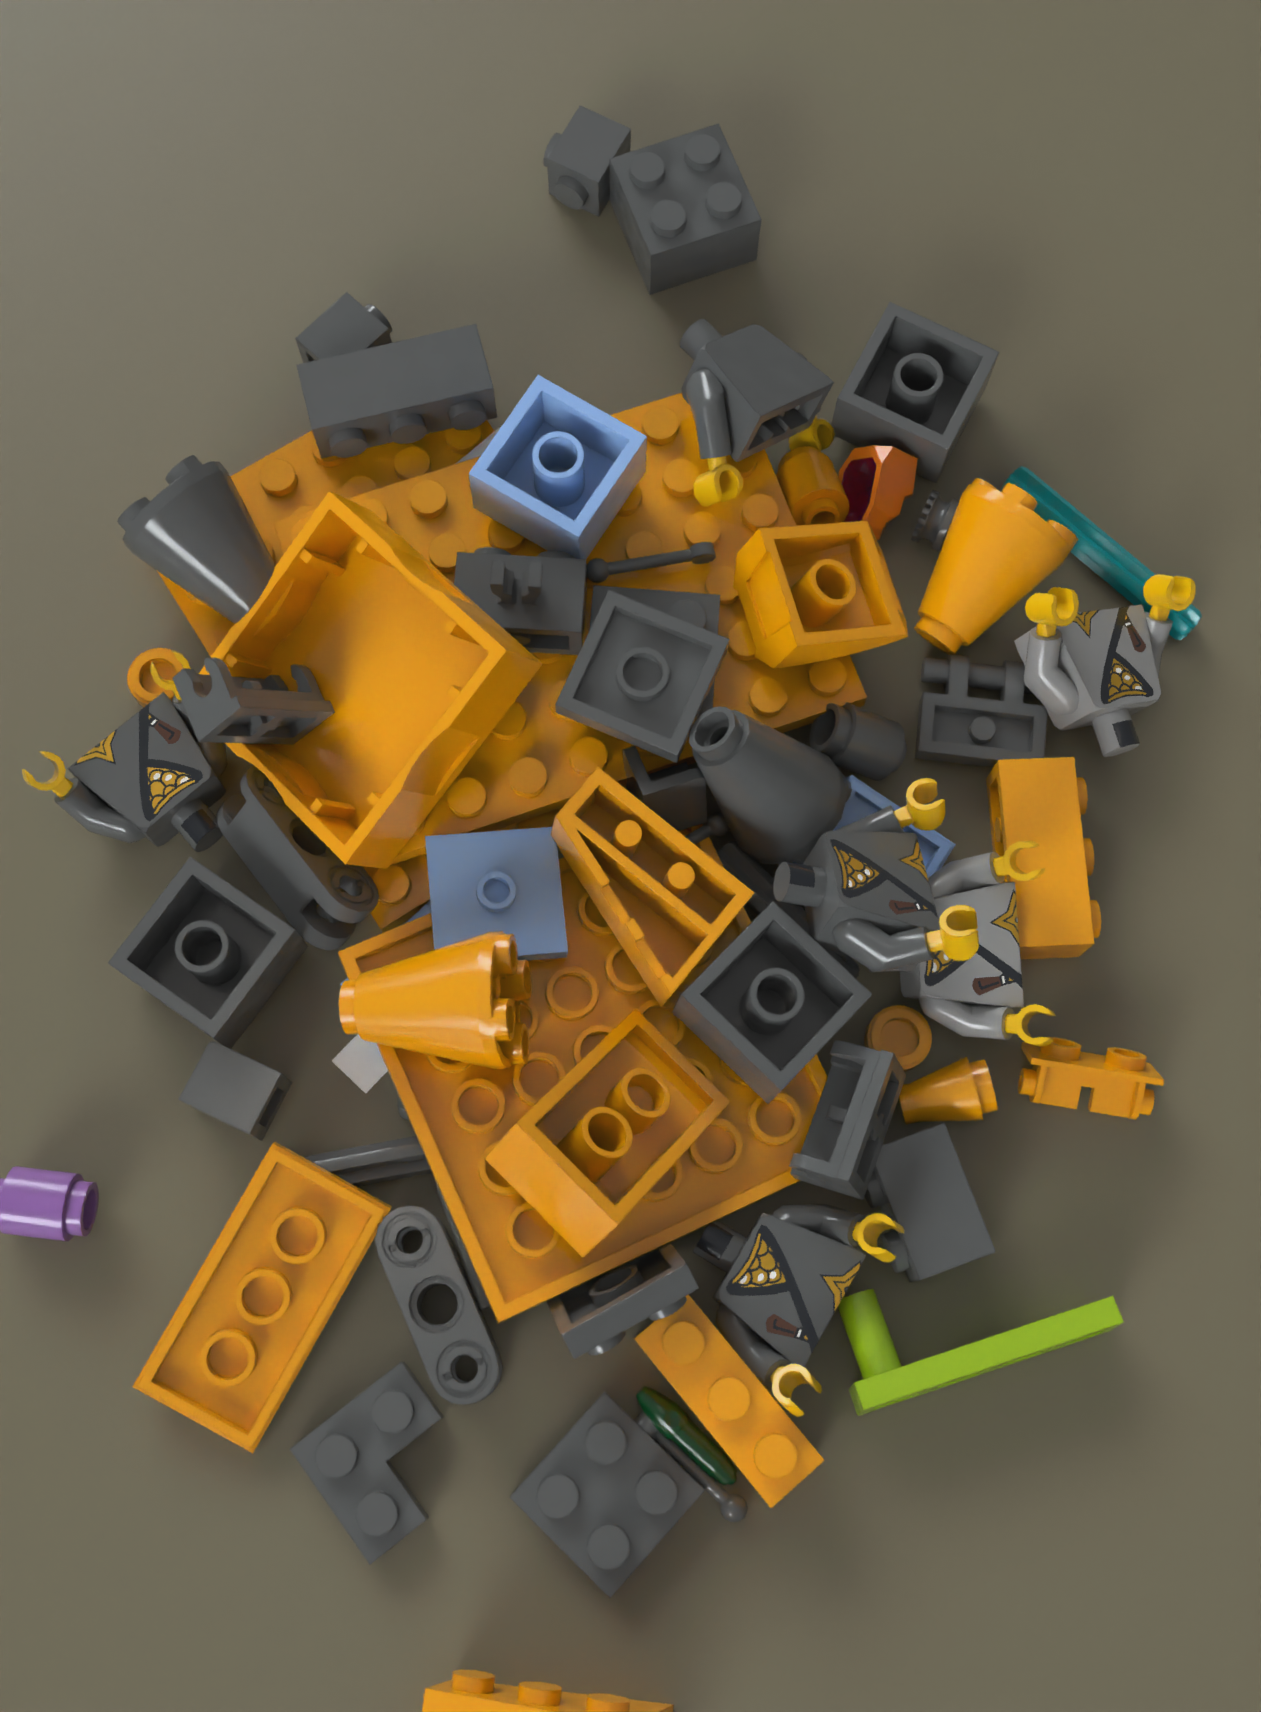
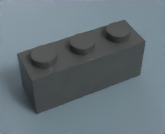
[296,324,497,459]

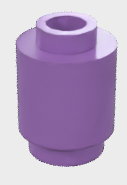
[0,1166,99,1241]

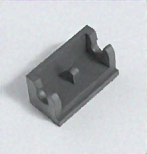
[173,657,335,745]
[789,1041,906,1200]

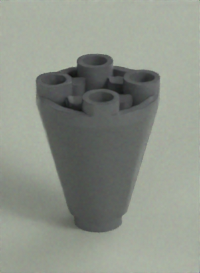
[117,455,276,624]
[689,706,852,864]

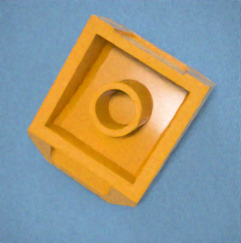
[733,521,908,669]

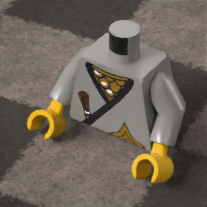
[1014,574,1196,757]
[868,841,1056,1047]

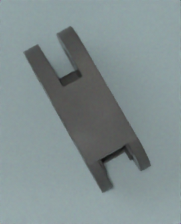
[216,765,379,950]
[375,1205,503,1405]

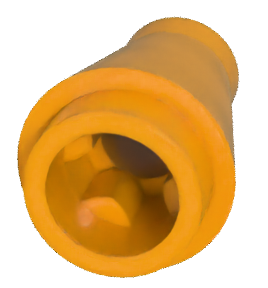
[899,1056,998,1125]

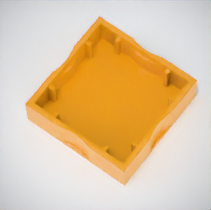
[199,491,543,869]

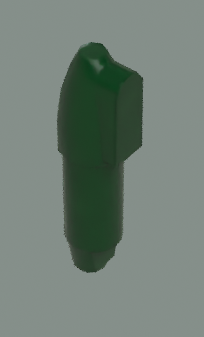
[636,1386,737,1486]

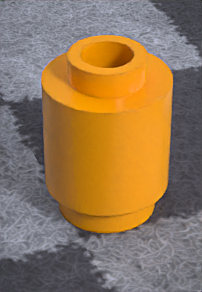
[776,446,849,526]

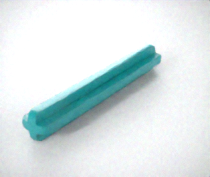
[1001,466,1202,640]

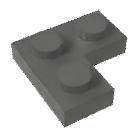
[290,1361,444,1565]

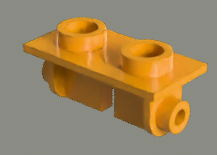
[1018,1037,1164,1120]

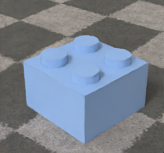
[468,375,647,559]

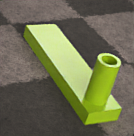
[838,1289,1124,1416]

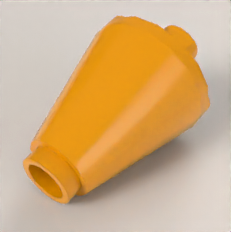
[914,478,1078,655]
[339,931,532,1069]

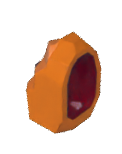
[838,445,918,540]

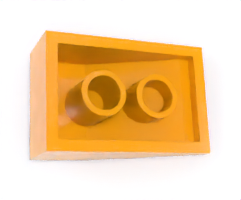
[485,1008,730,1257]

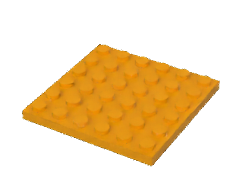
[338,824,828,1324]

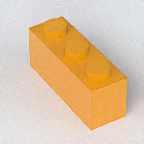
[986,757,1101,959]
[634,1294,825,1508]

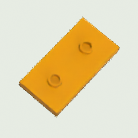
[132,1142,392,1453]

